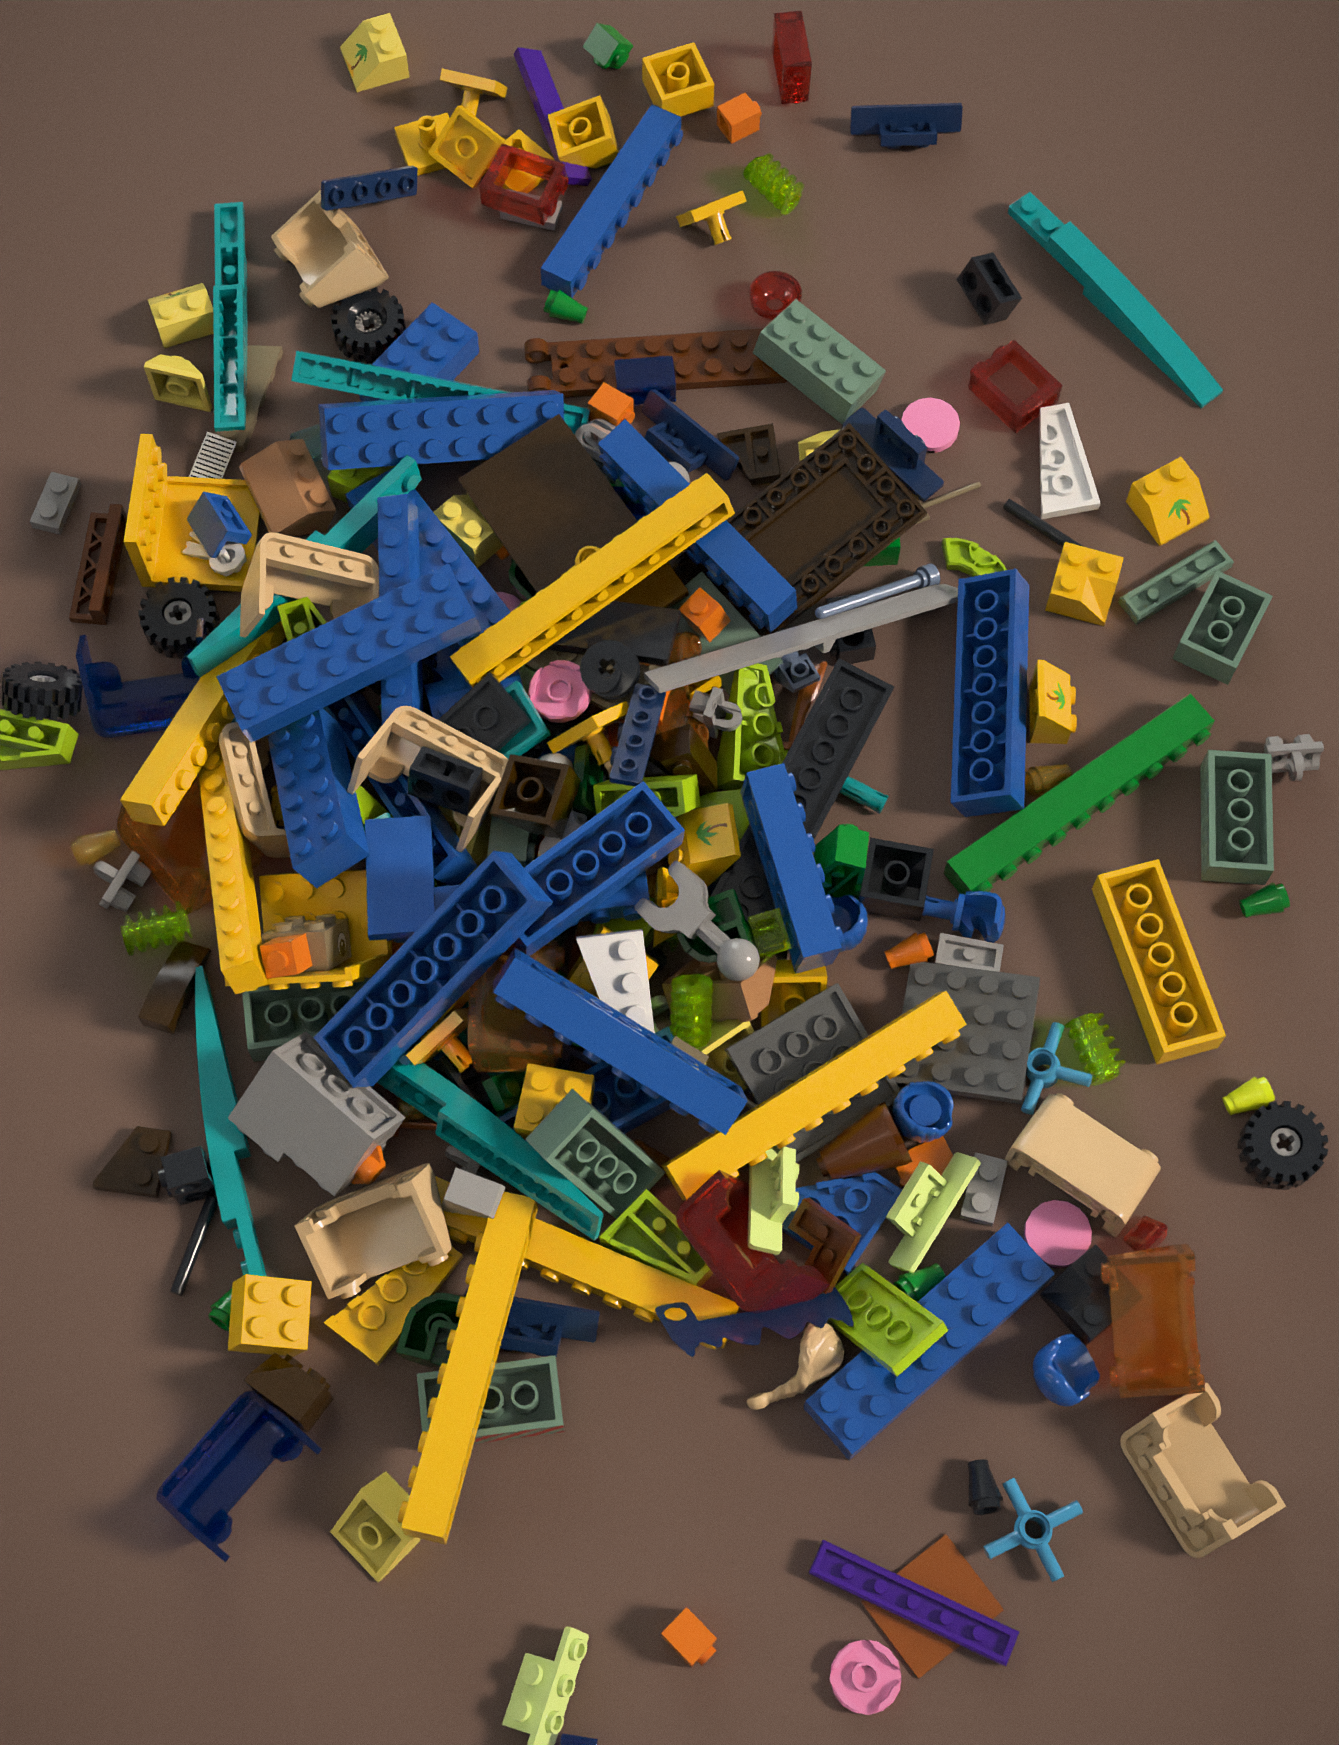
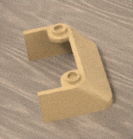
[240,532,379,637]
[347,706,508,853]
[219,722,290,858]

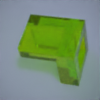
[748,908,792,958]

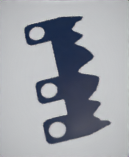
[655,1279,854,1357]

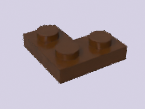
[788,1198,862,1294]

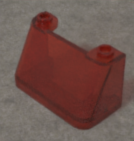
[676,1170,830,1314]

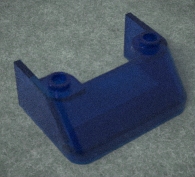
[76,618,208,738]
[156,1390,322,1562]

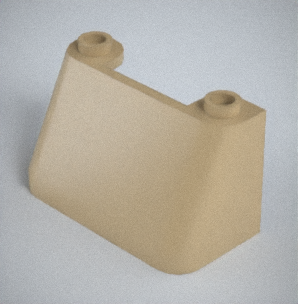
[271,190,389,308]
[1004,1093,1161,1237]
[294,1163,452,1299]
[1120,1383,1286,1559]

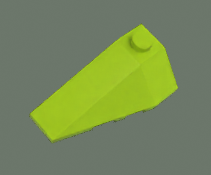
[717,663,788,791]

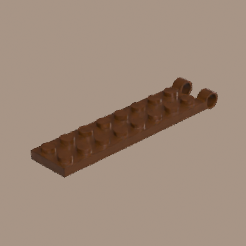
[524,328,787,398]

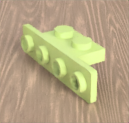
[748,1145,799,1255]
[886,1152,981,1273]
[502,1626,589,1745]

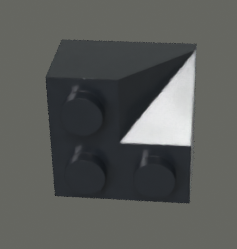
[859,837,934,921]
[1040,1244,1142,1346]

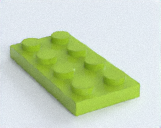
[827,1262,948,1377]

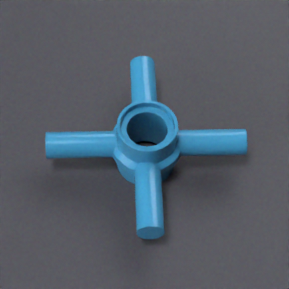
[1021,1022,1092,1115]
[983,1478,1083,1582]

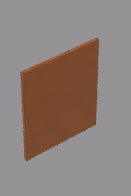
[861,1534,1004,1679]

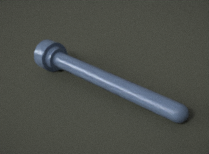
[815,563,940,619]

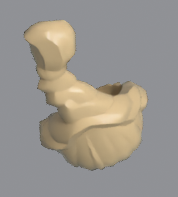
[746,1322,844,1410]

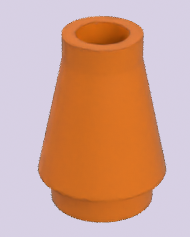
[884,932,934,969]

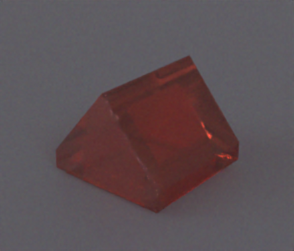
[1123,1215,1168,1260]

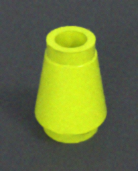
[1222,1076,1275,1116]

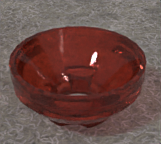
[749,271,802,320]

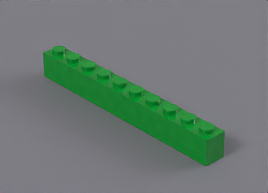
[943,693,1215,894]

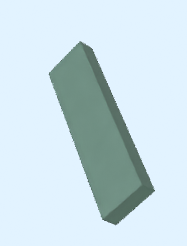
[1118,540,1234,625]

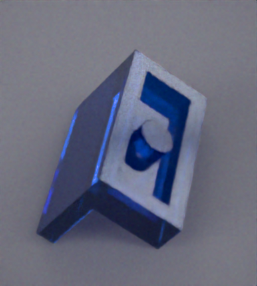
[614,356,676,405]

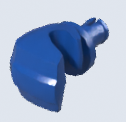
[922,891,1005,943]

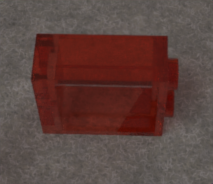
[772,10,812,104]
[479,143,569,226]
[968,340,1063,434]

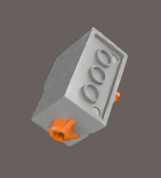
[228,1032,406,1196]

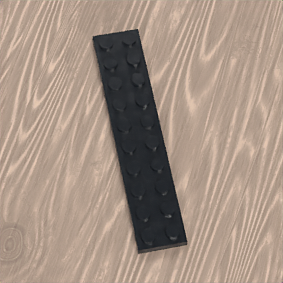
[711,658,895,948]

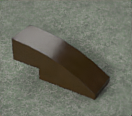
[138,940,211,1034]

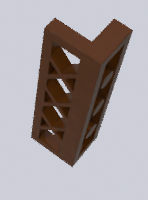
[69,503,127,625]

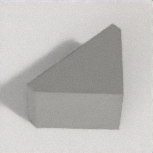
[442,1168,505,1219]

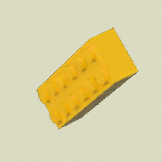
[1092,859,1226,1065]

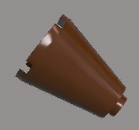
[816,1102,913,1180]

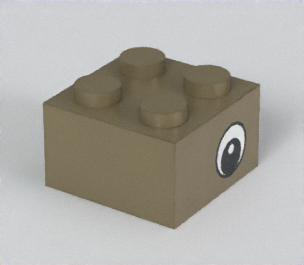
[262,914,352,972]

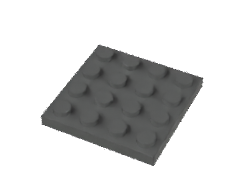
[894,962,1040,1104]
[724,983,900,1163]

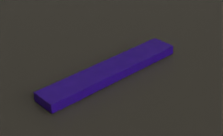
[513,47,592,186]
[808,1540,1019,1667]

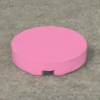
[902,398,960,453]
[528,660,592,723]
[1023,1200,1092,1269]
[829,1640,901,1715]

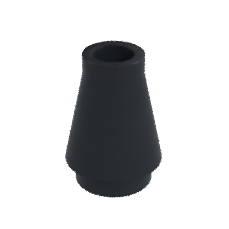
[967,1459,1003,1515]

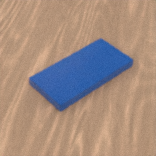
[365,815,435,941]

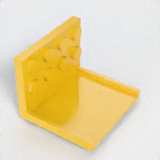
[124,434,261,592]
[224,869,393,991]

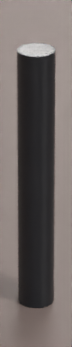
[1003,498,1084,547]
[170,1196,218,1296]

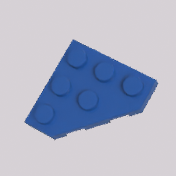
[782,1172,902,1275]

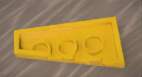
[324,1247,463,1366]

